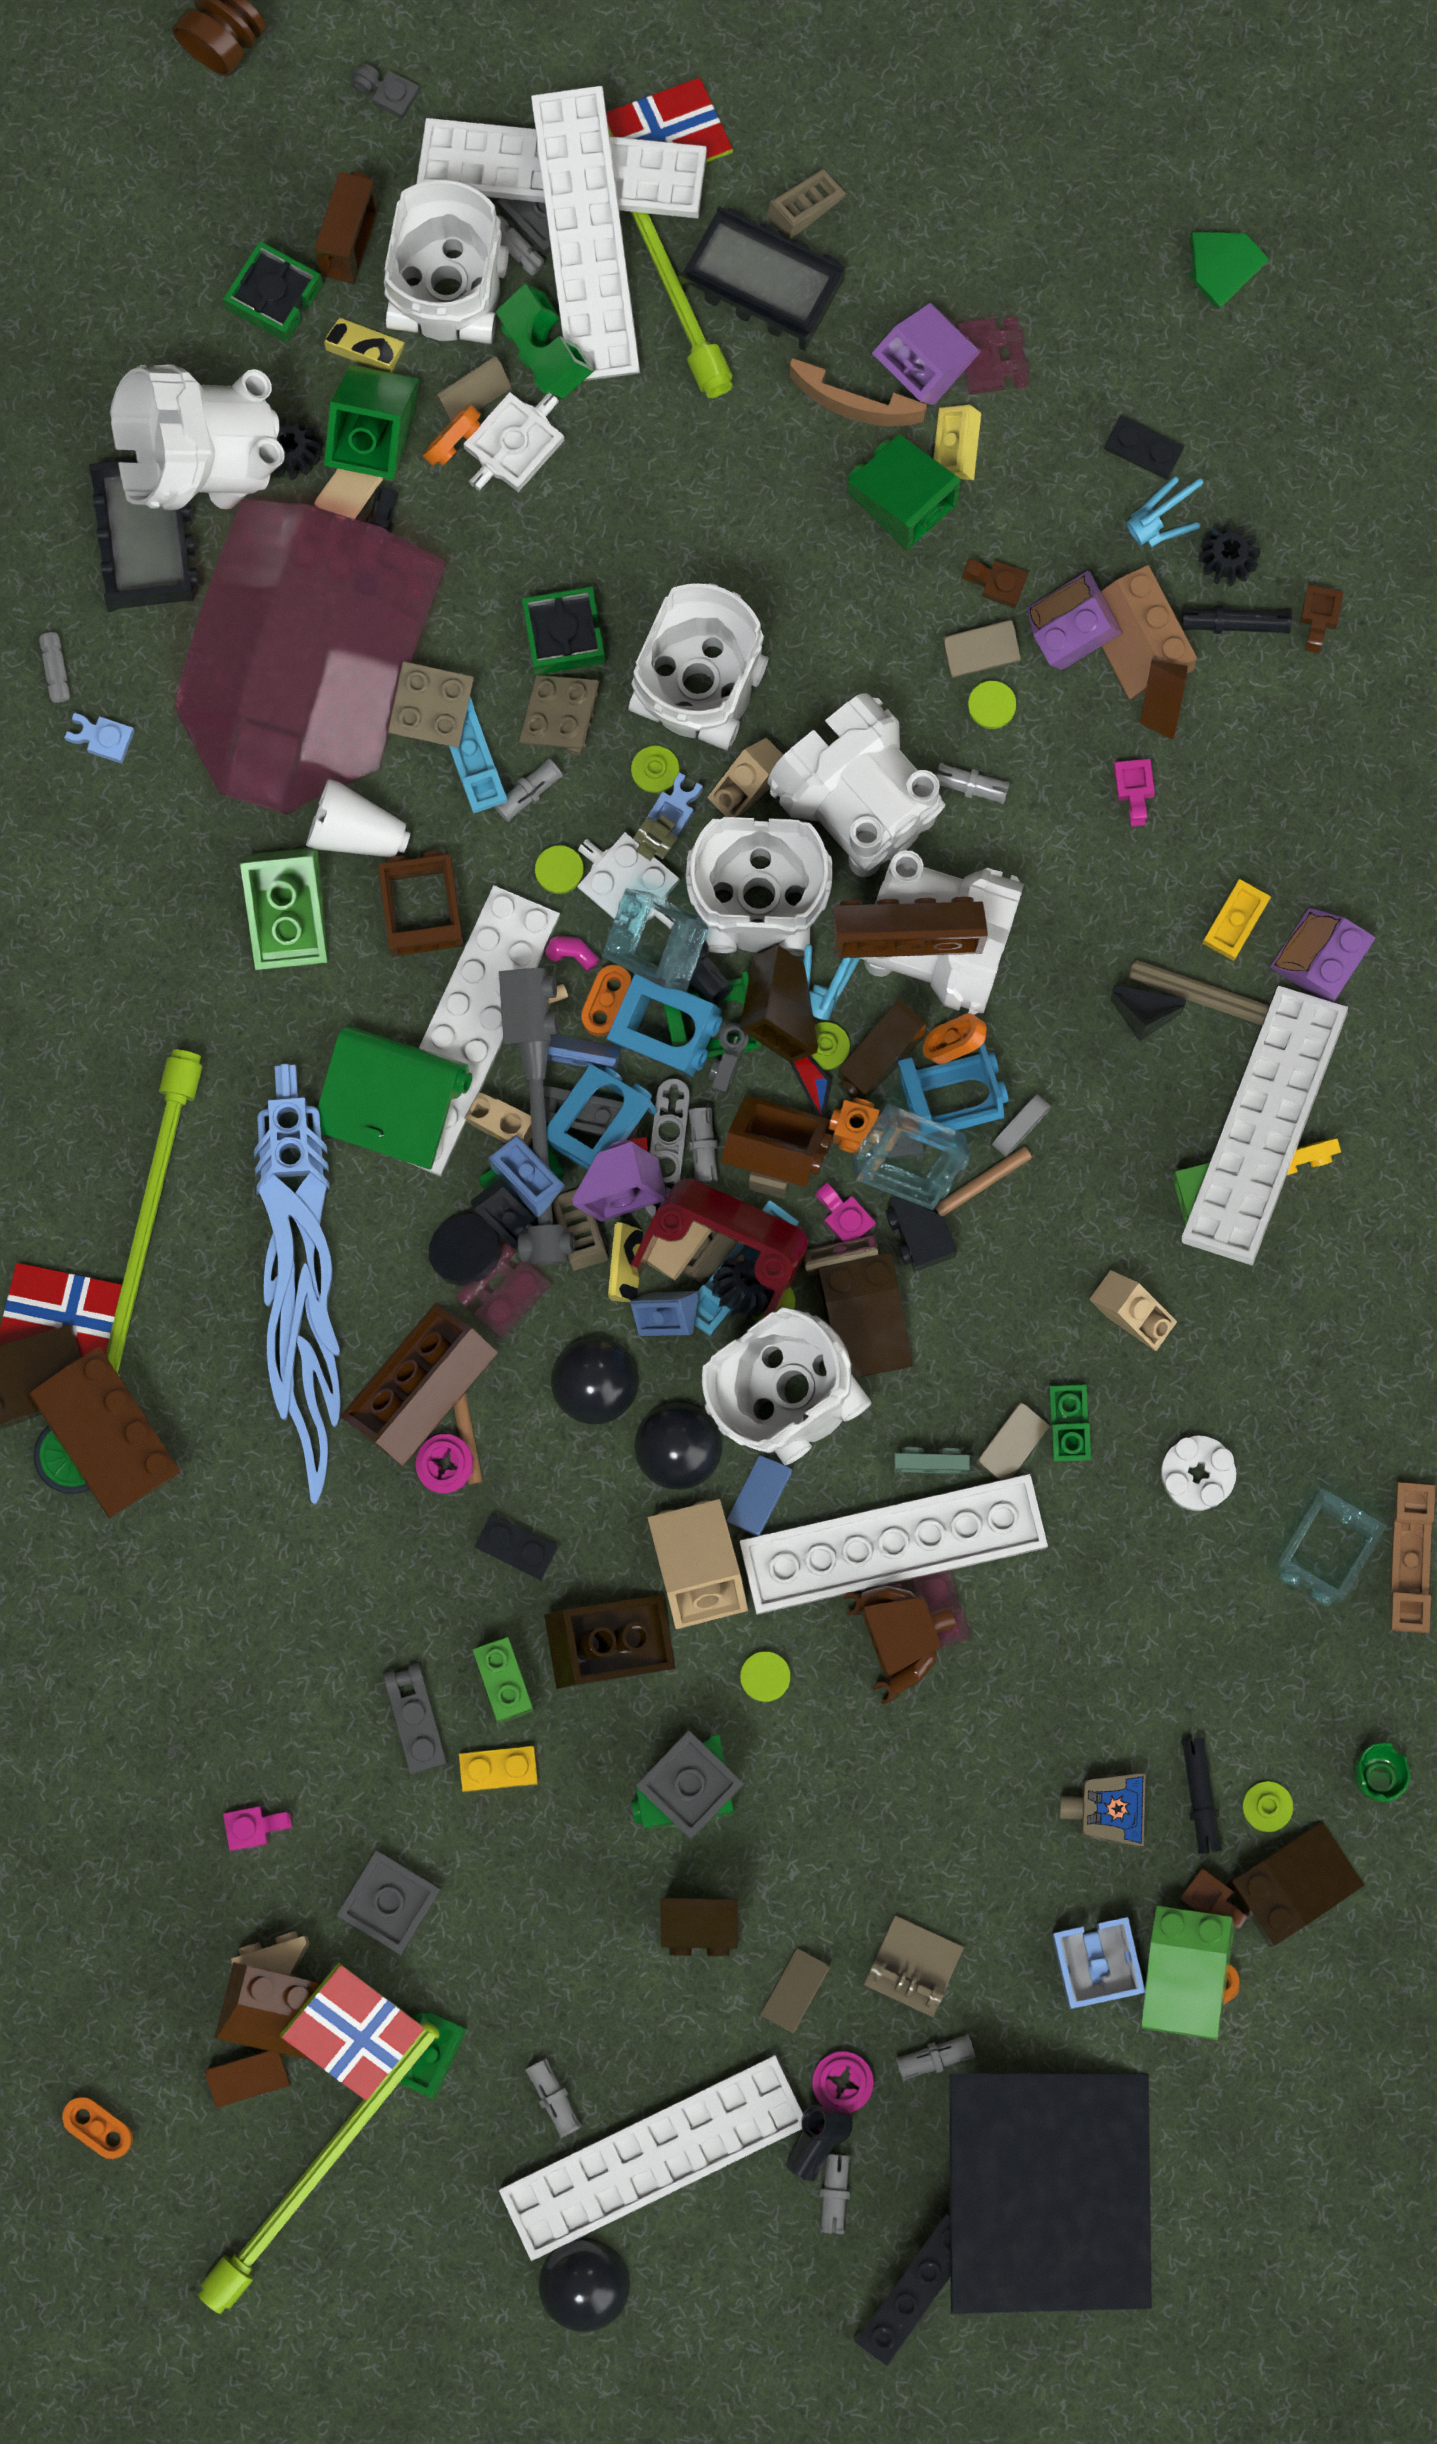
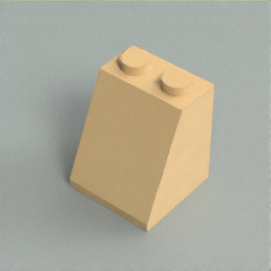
[647,1499,748,1629]

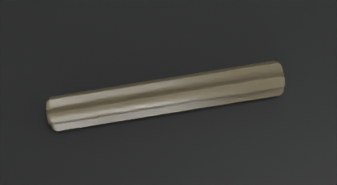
[1129,960,1270,1025]

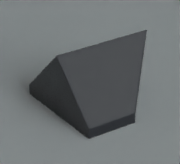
[1110,985,1186,1042]

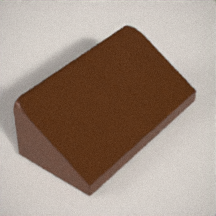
[1140,660,1188,739]
[204,2051,290,2108]

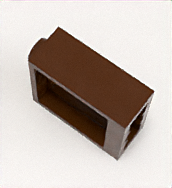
[314,171,379,285]
[378,851,464,957]
[721,1095,832,1187]

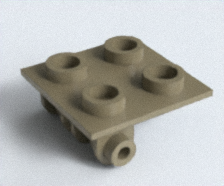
[388,661,474,748]
[519,675,599,756]
[864,1916,964,2017]

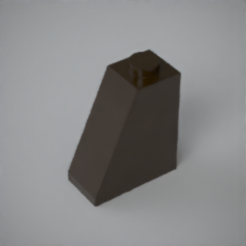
[740,945,818,1063]
[838,999,926,1100]

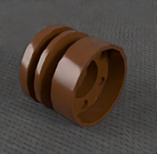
[171,0,267,77]

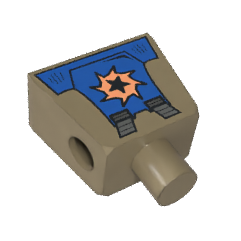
[1059,1774,1146,1848]

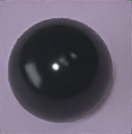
[551,1337,639,1424]
[634,1402,723,1490]
[538,2238,630,2332]

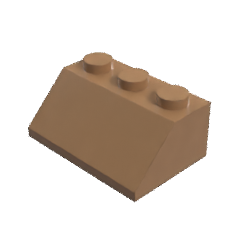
[1101,565,1197,701]

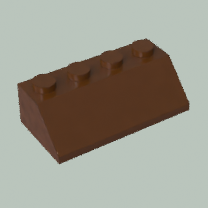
[832,896,988,958]
[340,1304,498,1466]
[28,1347,180,1519]
[214,1962,389,2061]

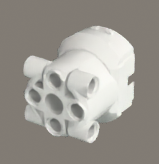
[384,179,509,344]
[110,364,284,510]
[628,583,769,751]
[768,693,946,877]
[686,817,832,956]
[860,850,1024,1015]
[702,1308,871,1465]

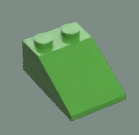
[240,848,328,970]
[1142,1906,1235,2040]

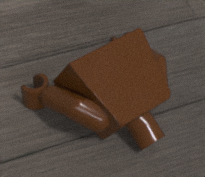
[843,1586,956,1704]

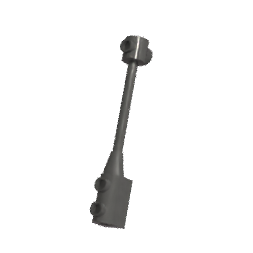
[499,968,575,1266]

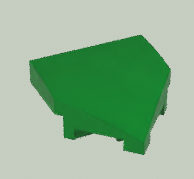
[1188,232,1269,309]
[399,2012,467,2100]

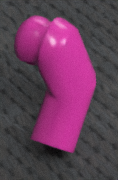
[545,935,601,972]

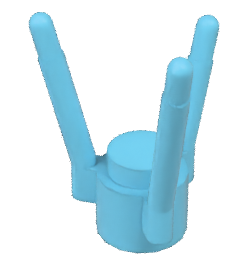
[1126,476,1203,548]
[803,944,860,1020]

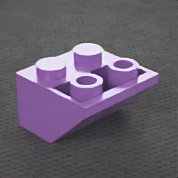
[872,303,981,405]

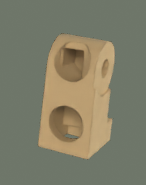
[464,1092,532,1147]

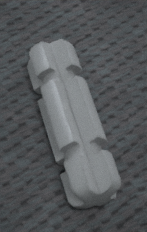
[497,216,545,275]
[39,632,70,703]

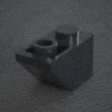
[885,1196,957,1272]

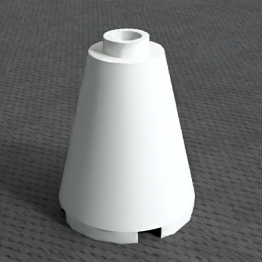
[306,779,411,857]

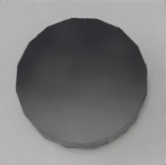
[429,1214,502,1286]

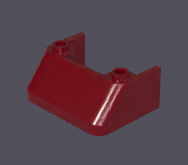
[631,1179,808,1319]

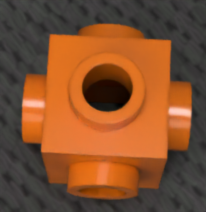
[829,1098,884,1154]

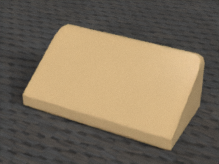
[314,469,383,526]
[646,1222,712,1281]

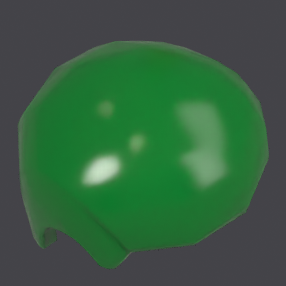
[1353,1742,1411,1803]

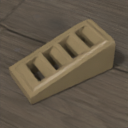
[767,168,846,240]
[552,1189,608,1271]

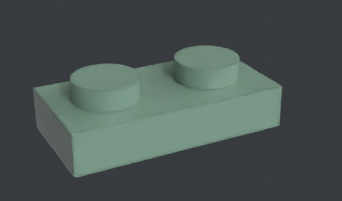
[894,1447,970,1474]

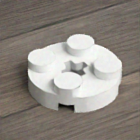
[1161,1436,1236,1511]

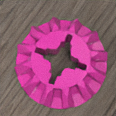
[416,1434,475,1494]
[813,2052,874,2113]

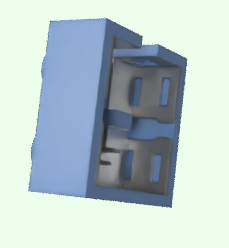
[1052,1917,1145,2009]

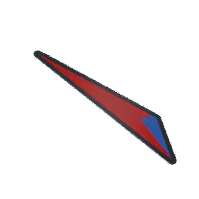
[790,1055,831,1117]

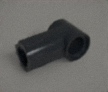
[665,932,733,1005]
[786,2105,853,2181]

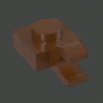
[961,559,1028,608]
[1300,585,1343,654]
[1180,1868,1249,1929]

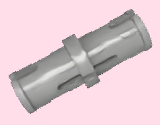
[494,759,563,822]
[936,763,1010,804]
[688,1108,718,1183]
[896,2034,975,2081]
[525,2058,582,2138]
[820,2154,850,2234]

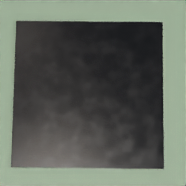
[949,2074,1152,2314]

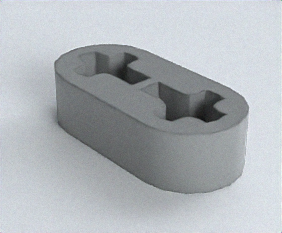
[992,1094,1052,1157]

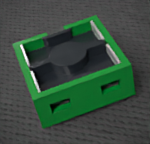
[223,241,323,343]
[522,587,605,675]

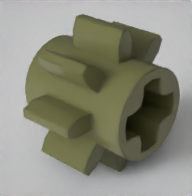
[633,814,678,861]

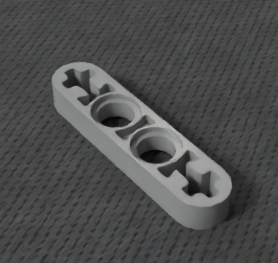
[645,1079,690,1219]

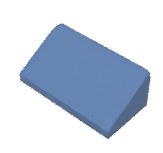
[547,1034,620,1071]
[489,1135,565,1217]
[630,1291,698,1336]
[726,1455,793,1537]

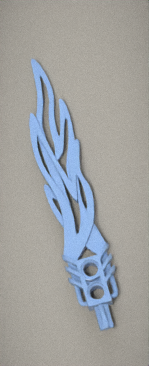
[254,1064,341,1504]

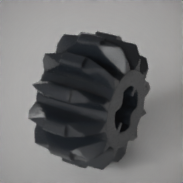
[274,417,320,481]
[1198,523,1260,587]
[712,1254,775,1320]

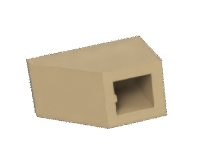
[707,738,783,817]
[1089,1270,1177,1351]
[231,1931,310,1976]

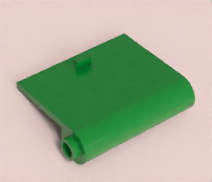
[312,1025,472,1170]

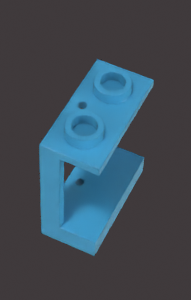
[606,972,722,1077]
[898,1043,1009,1140]
[546,1064,658,1170]

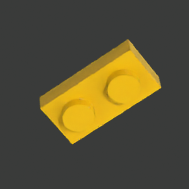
[1202,879,1271,961]
[1287,1138,1341,1175]
[459,1746,538,1792]

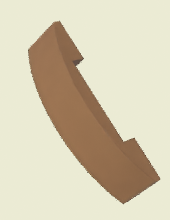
[790,358,927,426]
[1390,1482,1435,1633]

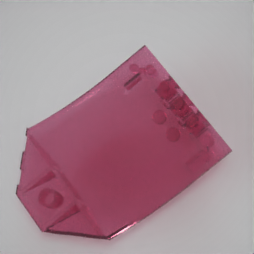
[174,499,446,815]

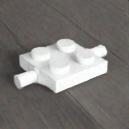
[463,392,565,492]
[577,833,680,935]

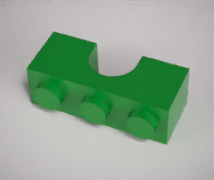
[495,283,594,399]

